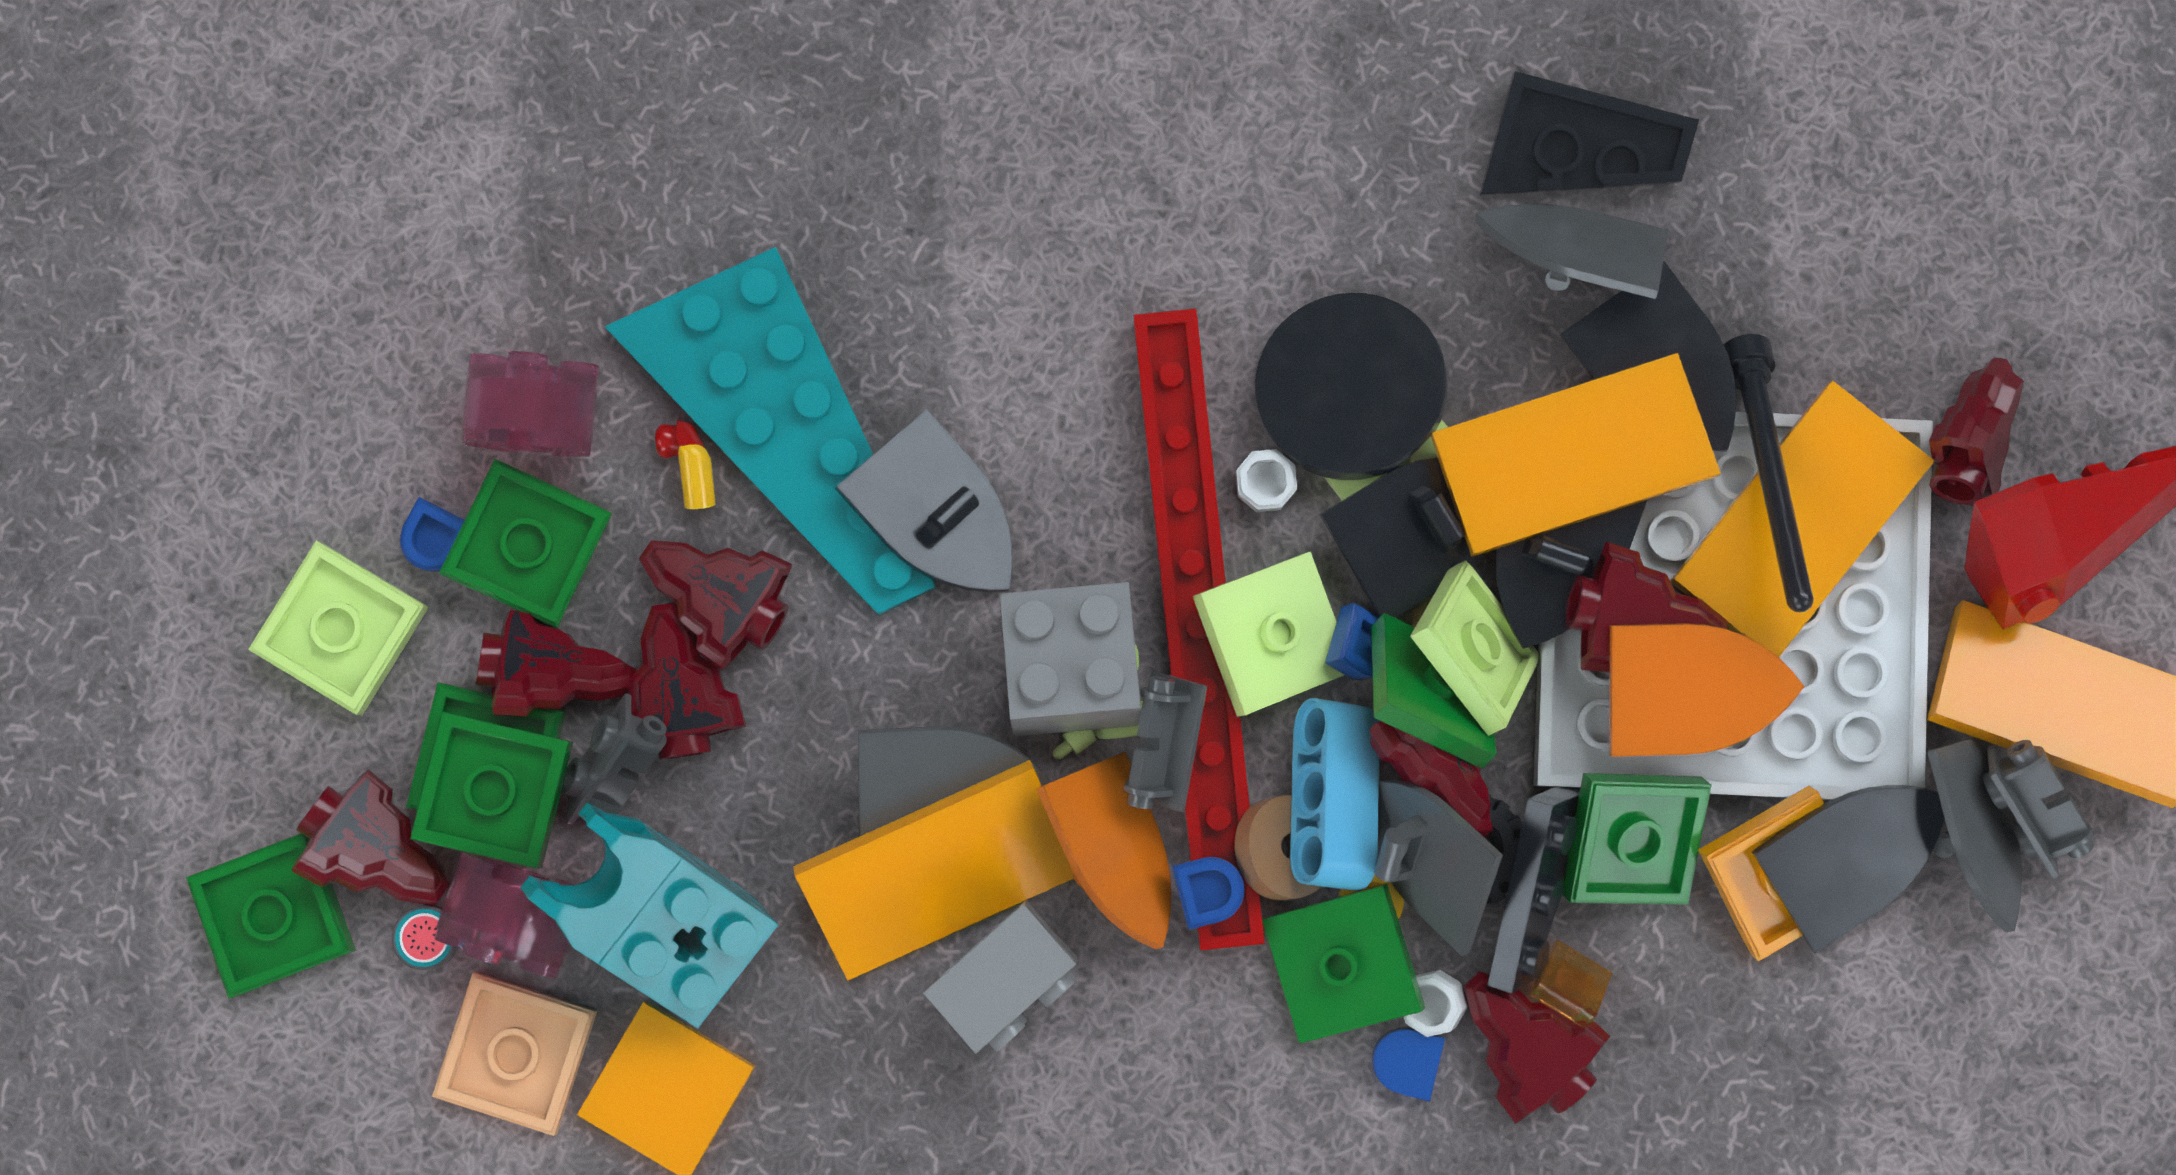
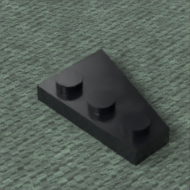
[1479,71,1699,196]
[1488,786,1580,993]

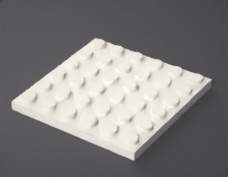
[1533,412,1933,800]

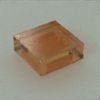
[1529,939,1613,1028]

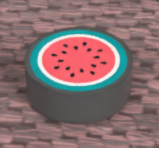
[392,905,461,970]

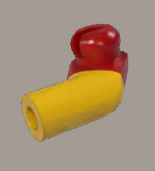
[655,420,716,509]

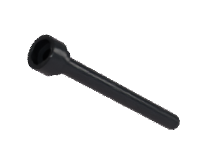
[1724,334,1814,613]

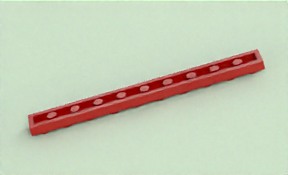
[1133,308,1265,951]

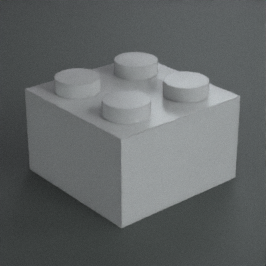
[1000,582,1141,737]
[923,900,1077,1054]

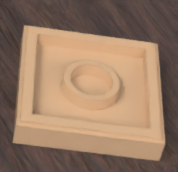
[432,972,598,1136]

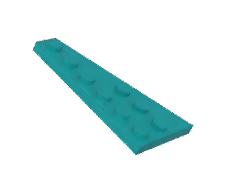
[604,247,936,615]

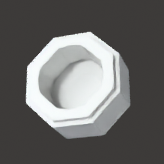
[1235,449,1297,512]
[1404,970,1468,1037]

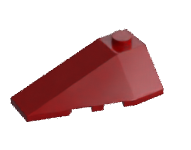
[1964,446,2176,630]

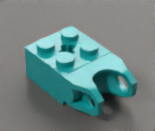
[520,802,779,1029]

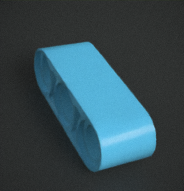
[1290,698,1379,891]

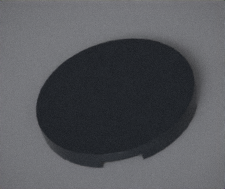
[1255,293,1448,480]

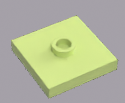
[248,540,429,716]
[1192,551,1344,717]
[1410,560,1539,736]

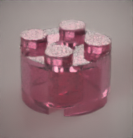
[462,351,599,457]
[434,852,577,978]

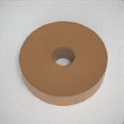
[1234,795,1321,900]

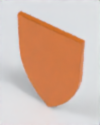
[1609,623,1805,757]
[1036,752,1172,950]

